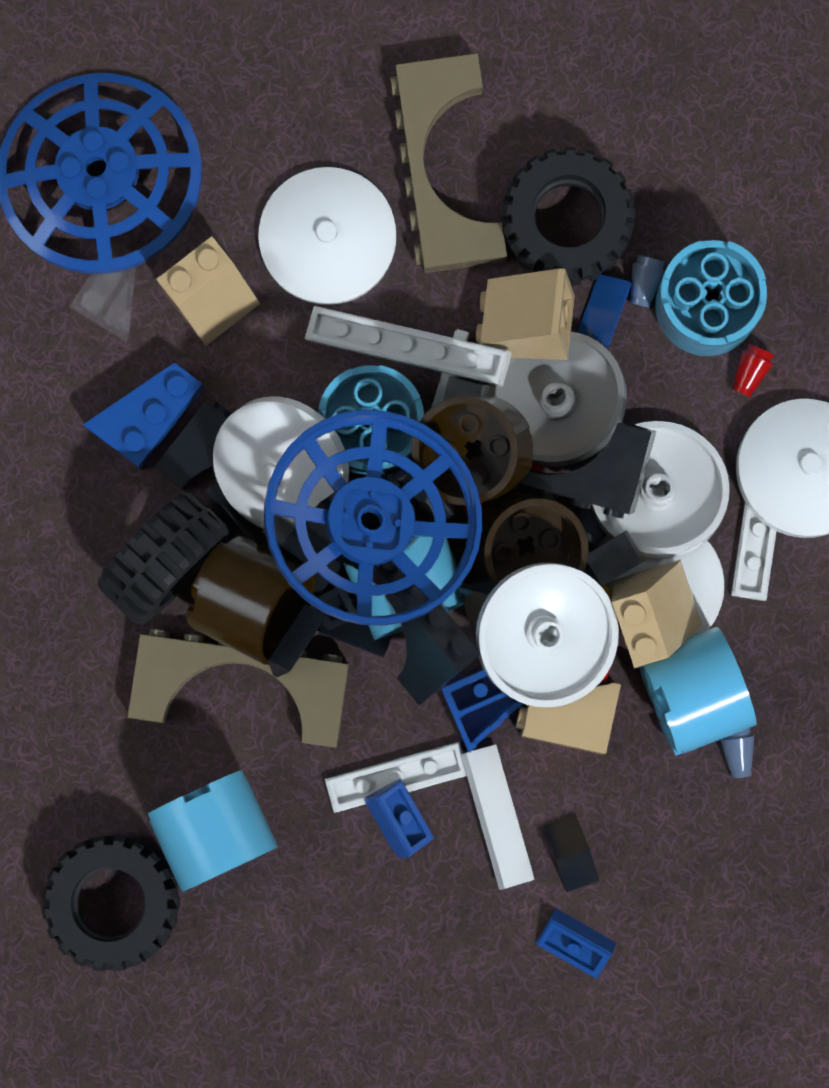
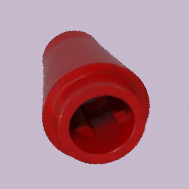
[732,343,774,397]

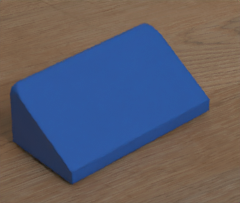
[577,275,632,350]
[364,779,434,858]
[536,908,617,979]

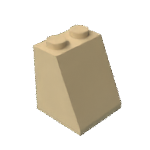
[156,236,260,346]
[476,269,575,360]
[612,559,702,668]
[515,683,621,755]

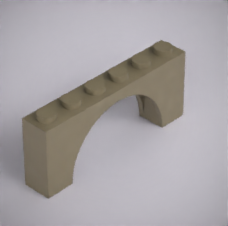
[390,53,507,273]
[128,629,349,748]

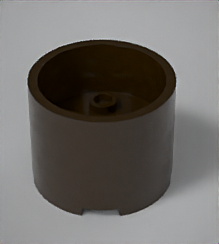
[412,395,534,505]
[465,489,589,585]
[186,533,315,665]

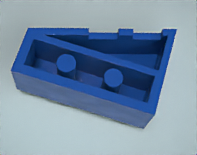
[83,363,205,470]
[441,665,524,753]

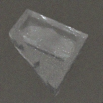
[70,252,137,343]

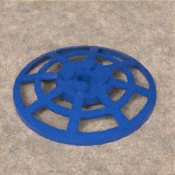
[0,73,202,274]
[264,410,482,626]

